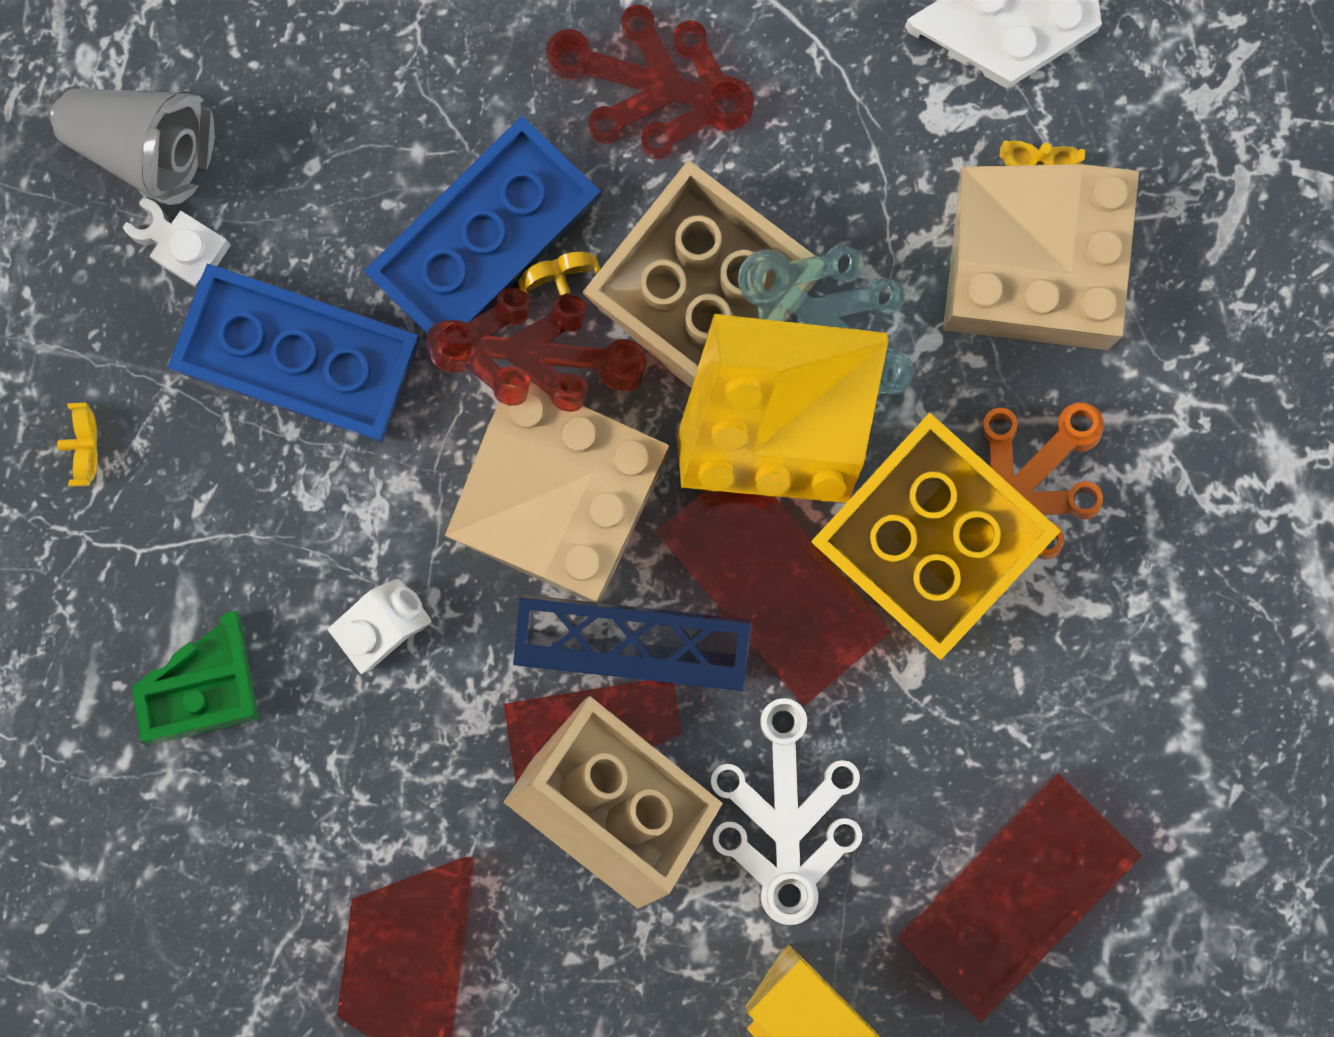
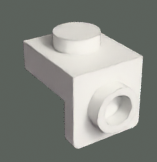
[327,578,431,674]

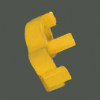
[999,140,1085,166]
[518,251,600,300]
[57,402,98,487]

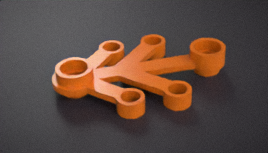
[983,403,1104,560]

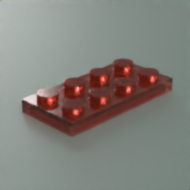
[656,490,891,707]
[895,773,1142,1023]

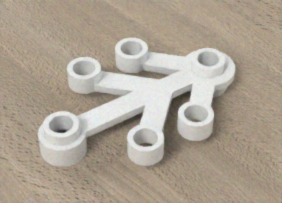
[710,698,862,925]

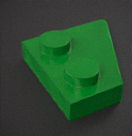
[132,610,259,746]

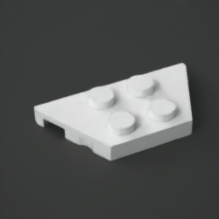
[905,0,1102,89]

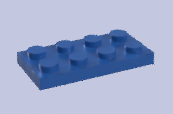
[364,116,602,352]
[168,263,421,443]

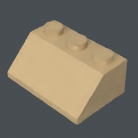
[503,696,723,909]

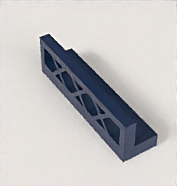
[513,594,751,691]

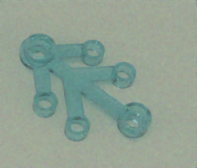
[738,245,913,395]

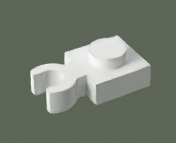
[123,198,231,288]

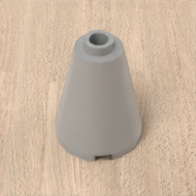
[50,89,215,205]

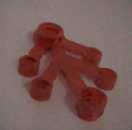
[546,5,754,159]
[426,288,647,412]

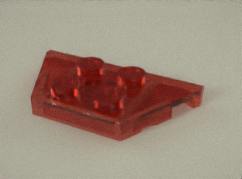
[337,856,475,1037]

